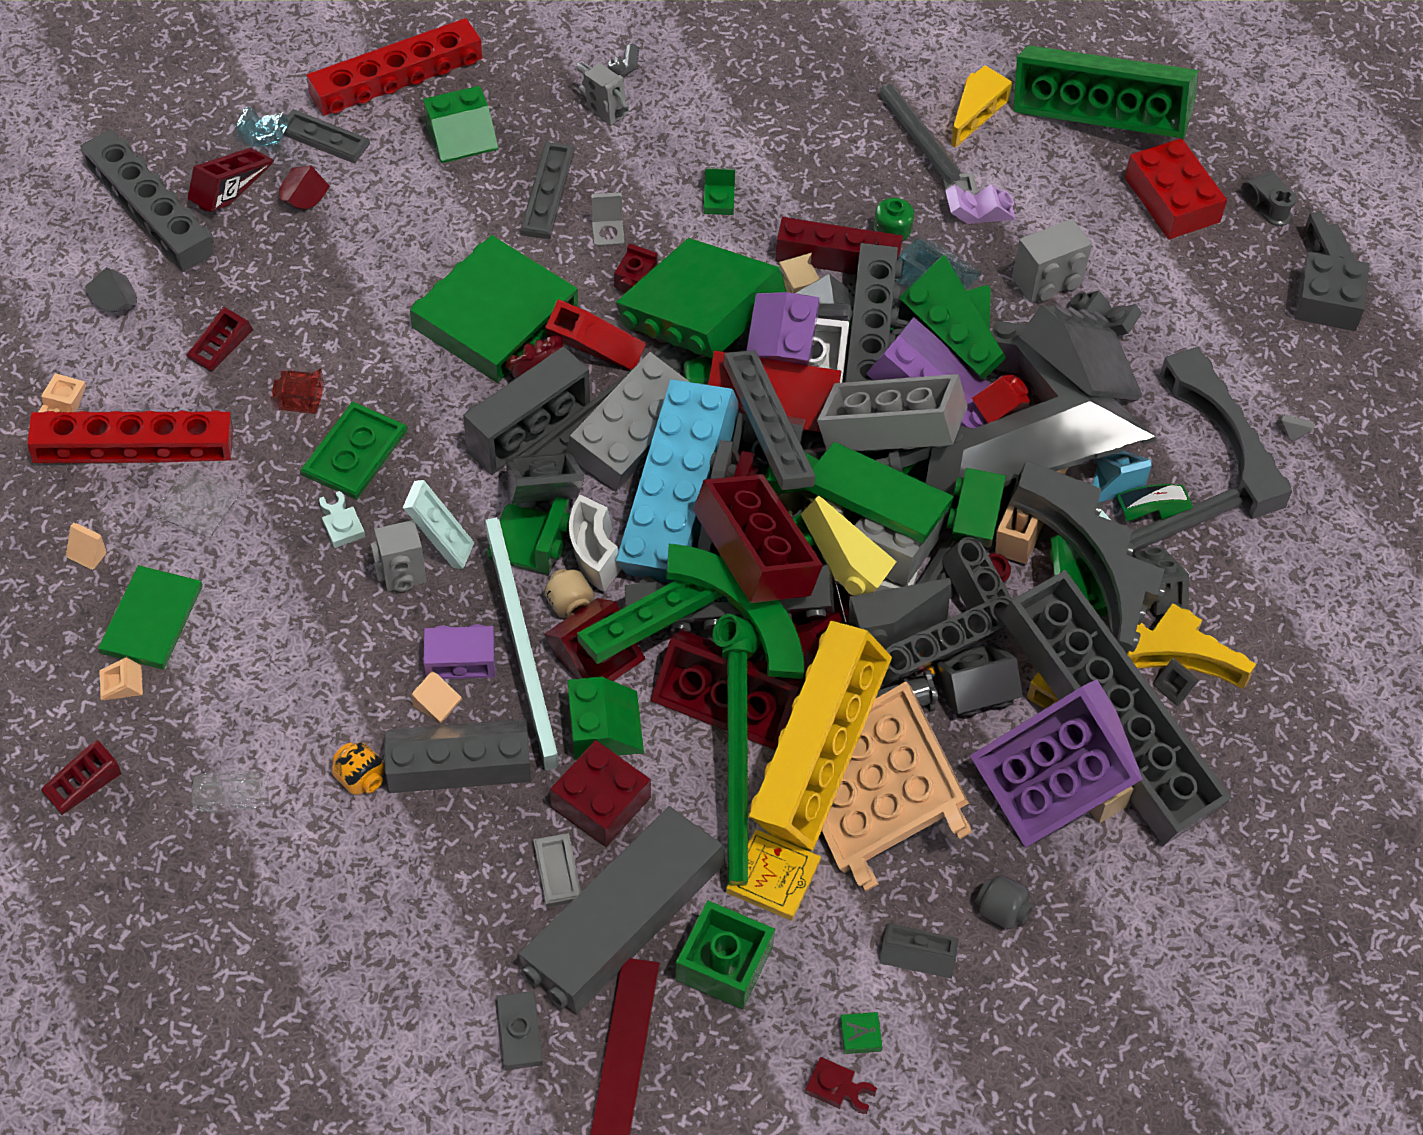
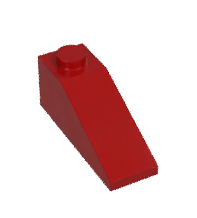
[972,374,1031,423]

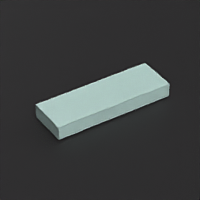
[403,480,474,569]

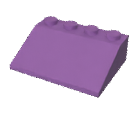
[866,317,991,428]
[970,679,1143,848]

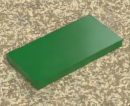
[804,442,954,544]

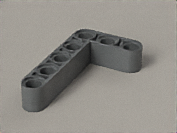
[882,537,1012,685]

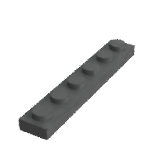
[723,350,816,490]

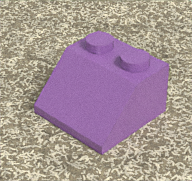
[746,292,820,365]

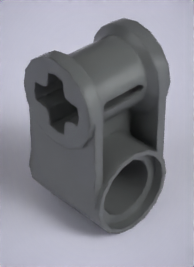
[1241,171,1297,226]

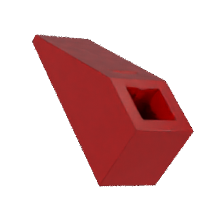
[545,299,646,370]

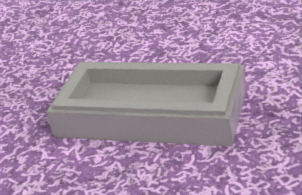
[534,833,581,908]

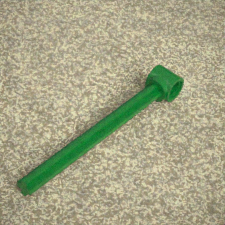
[713,614,761,886]

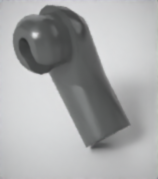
[608,44,639,77]

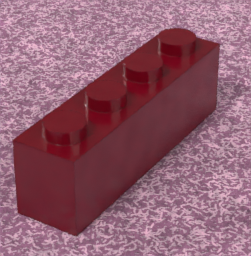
[775,217,903,281]

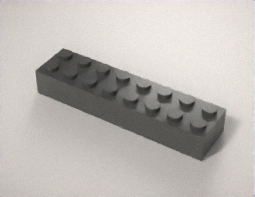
[1000,570,1232,846]

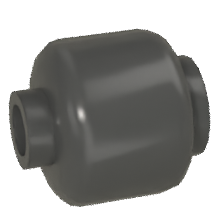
[976,875,1033,929]

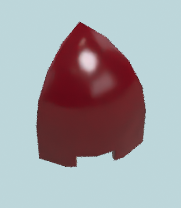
[279,165,330,209]

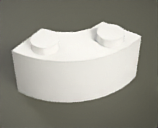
[569,495,622,592]

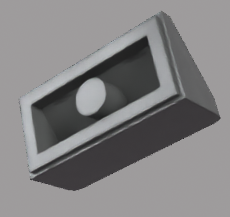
[879,924,959,979]

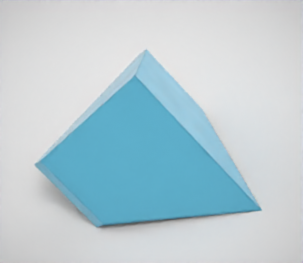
[1092,451,1152,502]

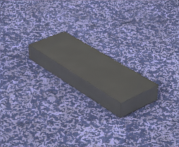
[278,109,370,164]

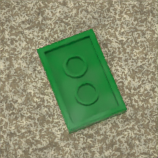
[300,401,408,500]
[98,565,203,670]

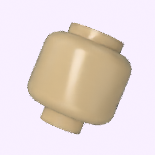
[545,569,594,618]

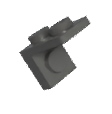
[1134,547,1189,615]

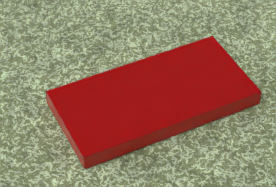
[708,350,842,434]

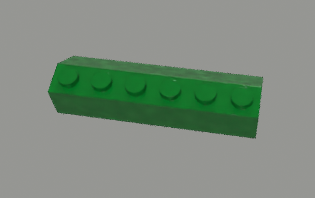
[1013,45,1199,139]

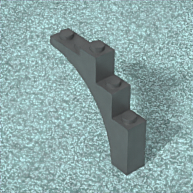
[1009,460,1166,653]

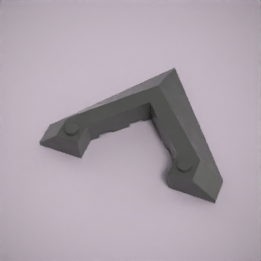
[926,321,1156,501]

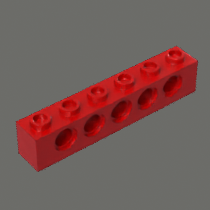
[306,18,483,116]
[27,410,233,463]

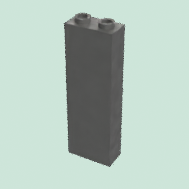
[519,806,725,1014]

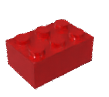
[1124,138,1227,240]

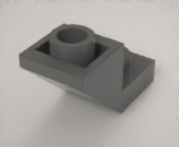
[1069,290,1142,336]

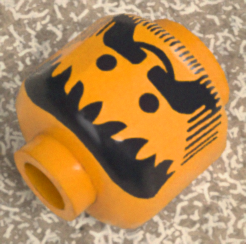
[332,742,385,795]

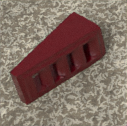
[186,306,253,372]
[41,740,122,815]

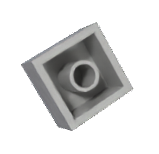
[1012,219,1092,303]

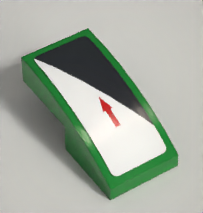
[1116,484,1193,522]

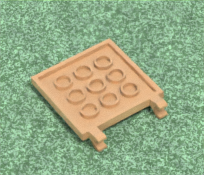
[822,682,972,891]

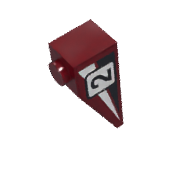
[187,147,274,212]

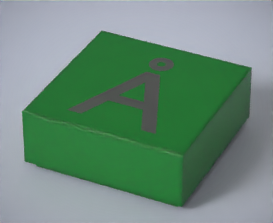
[840,1012,882,1054]

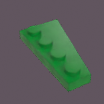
[899,254,1006,380]

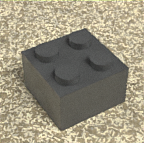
[1295,251,1370,331]

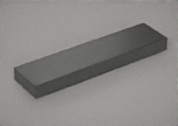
[520,142,575,239]

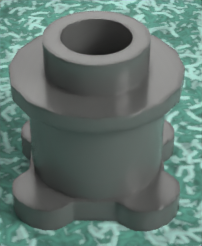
[900,670,938,711]

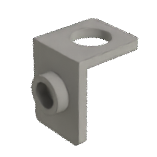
[591,193,624,246]

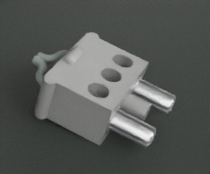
[576,61,629,126]

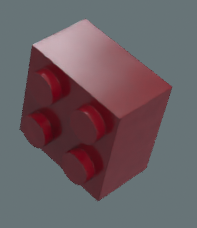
[550,740,651,847]

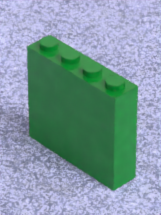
[410,235,578,383]
[616,238,787,359]

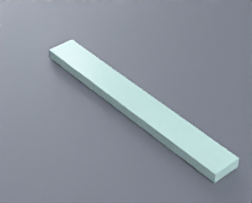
[486,517,558,771]

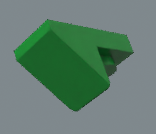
[704,167,735,215]

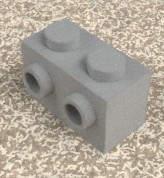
[370,520,427,592]

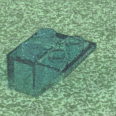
[895,238,981,289]

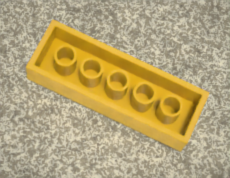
[748,621,892,851]

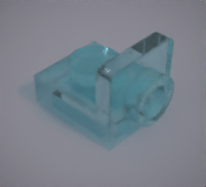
[236,107,289,148]

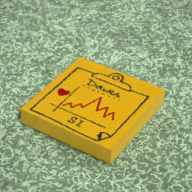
[726,829,821,921]

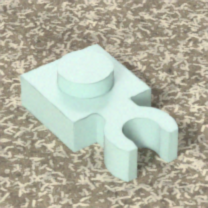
[319,491,365,548]

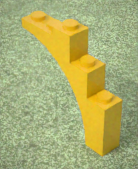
[1027,603,1256,709]

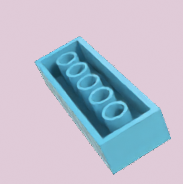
[616,379,741,583]

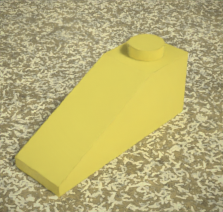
[801,495,897,596]

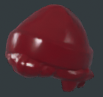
[506,335,564,379]

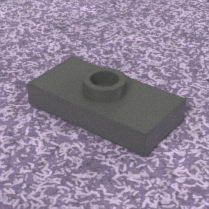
[497,991,543,1070]

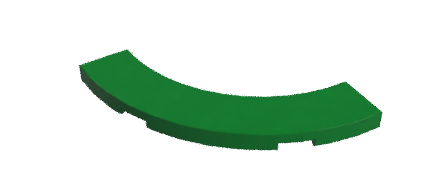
[666,543,804,679]

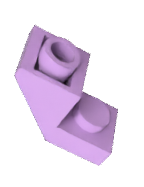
[945,184,1016,224]

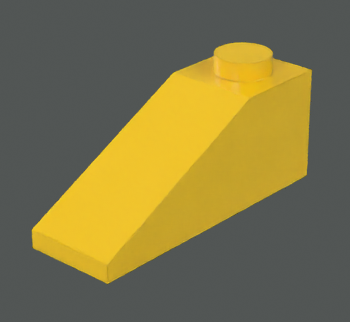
[951,65,1012,148]

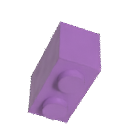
[424,624,495,679]

